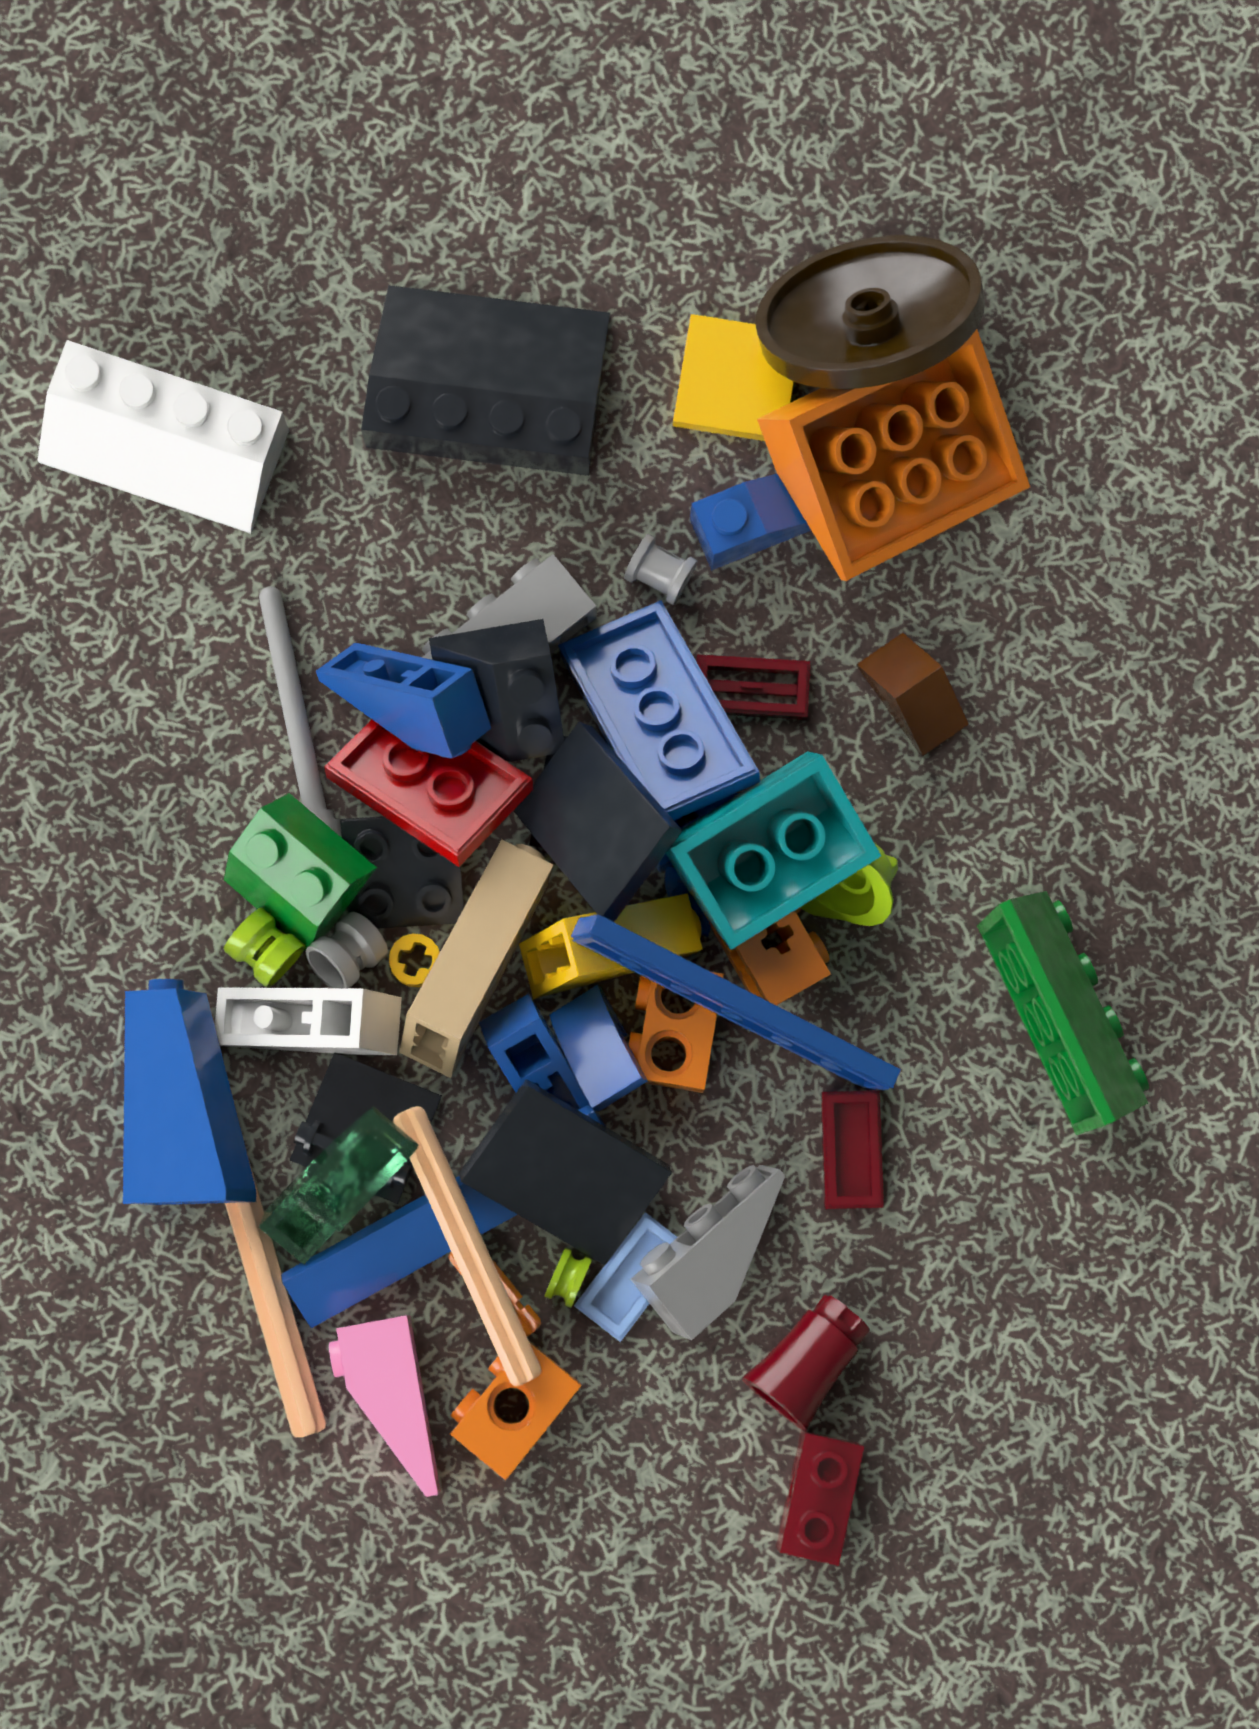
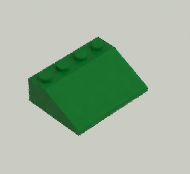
[977,891,1149,1135]

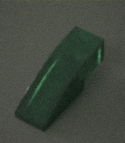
[259,1106,419,1265]

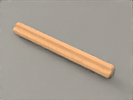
[393,1106,541,1386]
[225,1154,326,1438]

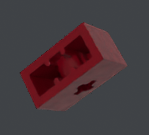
[776,1430,864,1566]

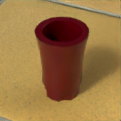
[742,1295,870,1431]

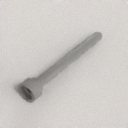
[259,586,342,837]

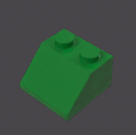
[223,793,377,951]

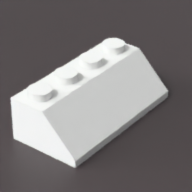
[38,340,289,534]

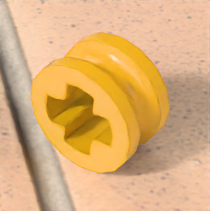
[389,933,440,988]

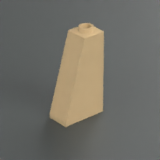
[399,839,554,1078]

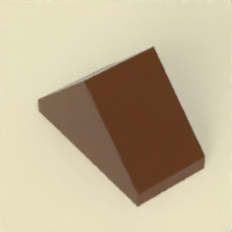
[856,633,969,757]

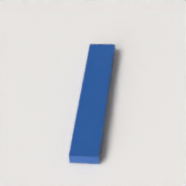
[571,914,901,1090]
[281,1104,603,1328]

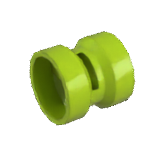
[223,907,305,988]

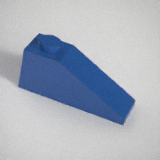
[690,474,811,571]
[316,642,491,759]
[479,993,606,1127]

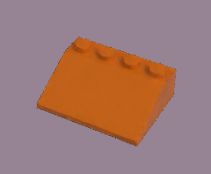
[757,329,1030,581]

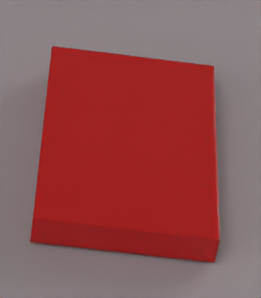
[324,720,533,867]

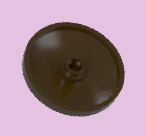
[755,235,985,389]

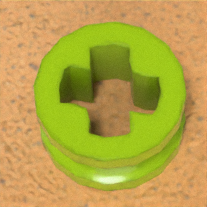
[544,1247,592,1308]

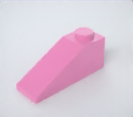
[329,1315,441,1497]

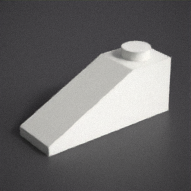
[215,988,402,1055]

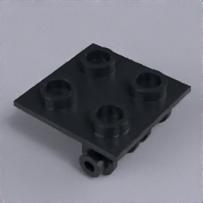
[340,816,464,929]
[289,1053,442,1204]

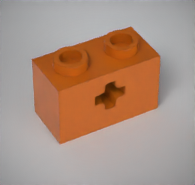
[705,907,831,1005]

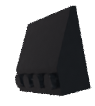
[361,285,610,476]

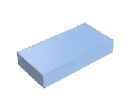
[574,1212,677,1342]

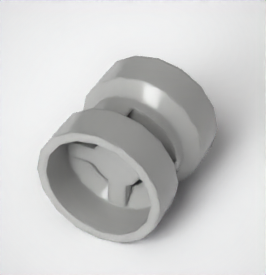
[306,911,388,989]

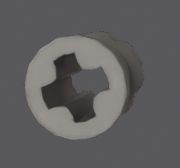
[624,534,698,606]

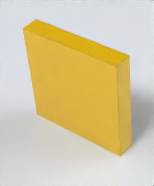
[673,314,794,441]

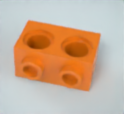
[629,972,724,1093]

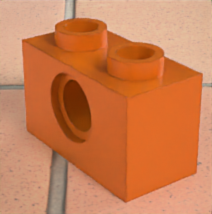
[450,1341,582,1480]

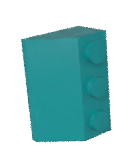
[666,751,881,950]

